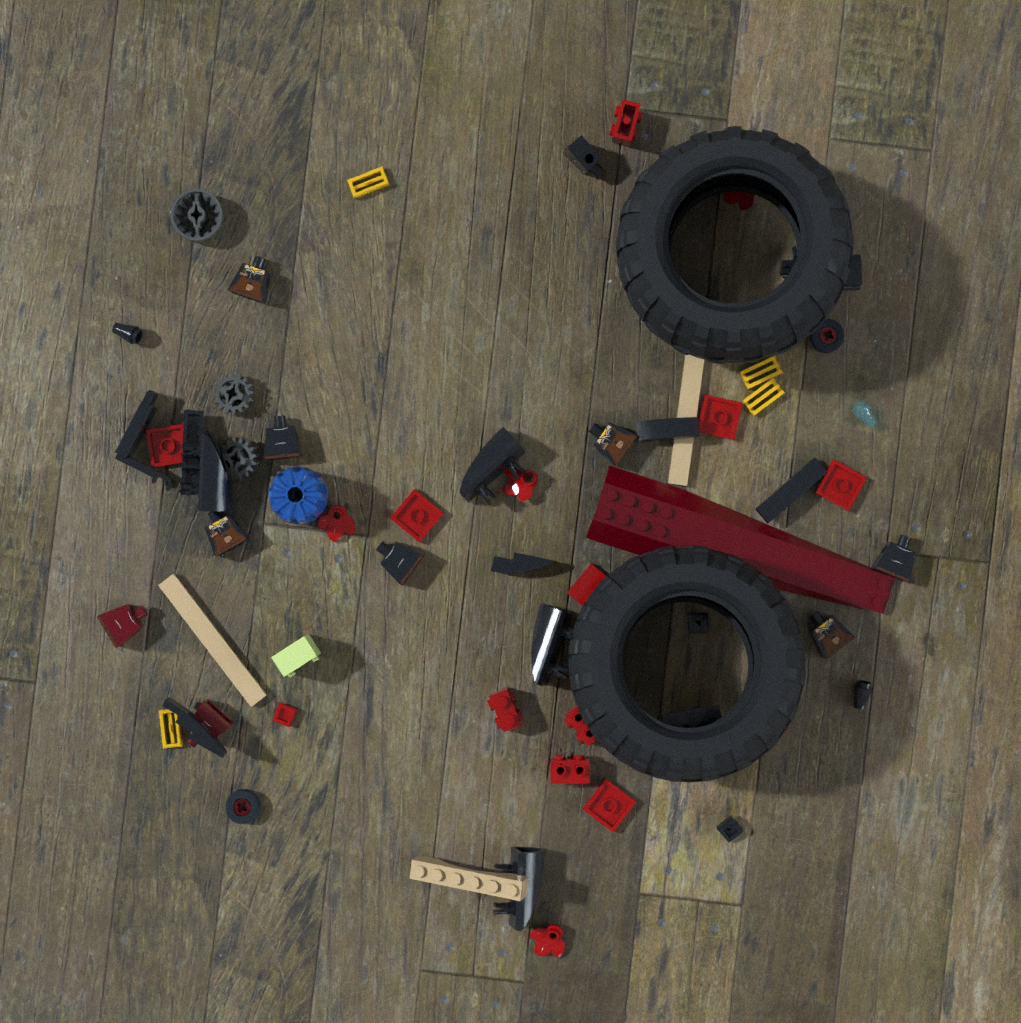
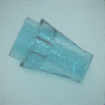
[851,399,878,428]

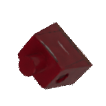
[97,604,148,648]
[186,699,234,748]

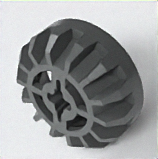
[170,189,225,243]

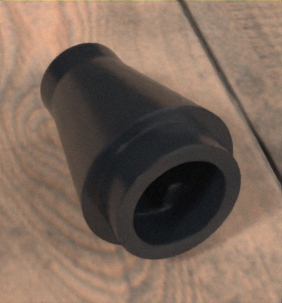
[112,322,143,344]
[853,680,873,710]

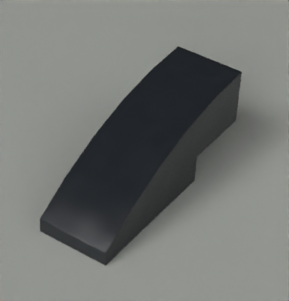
[636,417,700,442]
[491,552,552,573]

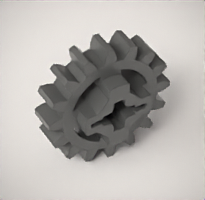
[212,373,255,415]
[221,437,260,479]

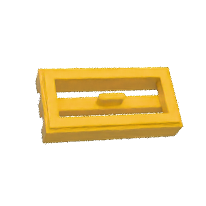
[347,166,390,199]
[740,356,783,389]
[742,378,785,416]
[159,709,183,749]

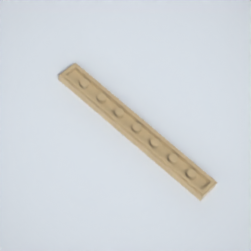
[668,355,704,486]
[158,573,267,707]

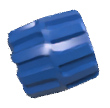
[268,466,328,525]

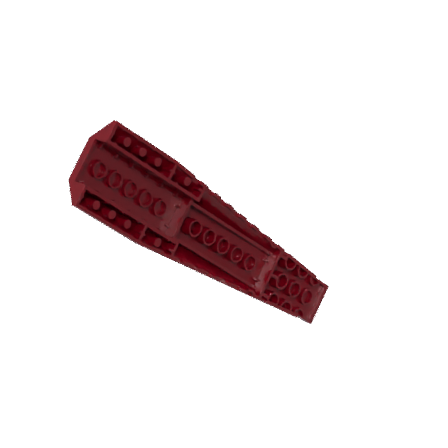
[586,465,895,614]

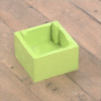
[271,634,321,677]

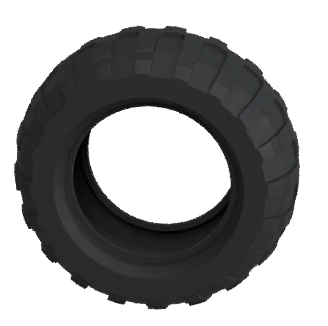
[616,126,854,364]
[568,545,806,782]

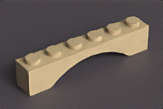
[410,855,529,901]

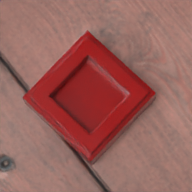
[272,702,297,727]

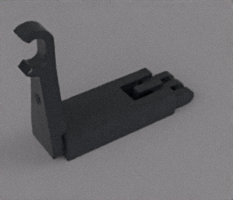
[115,390,173,491]

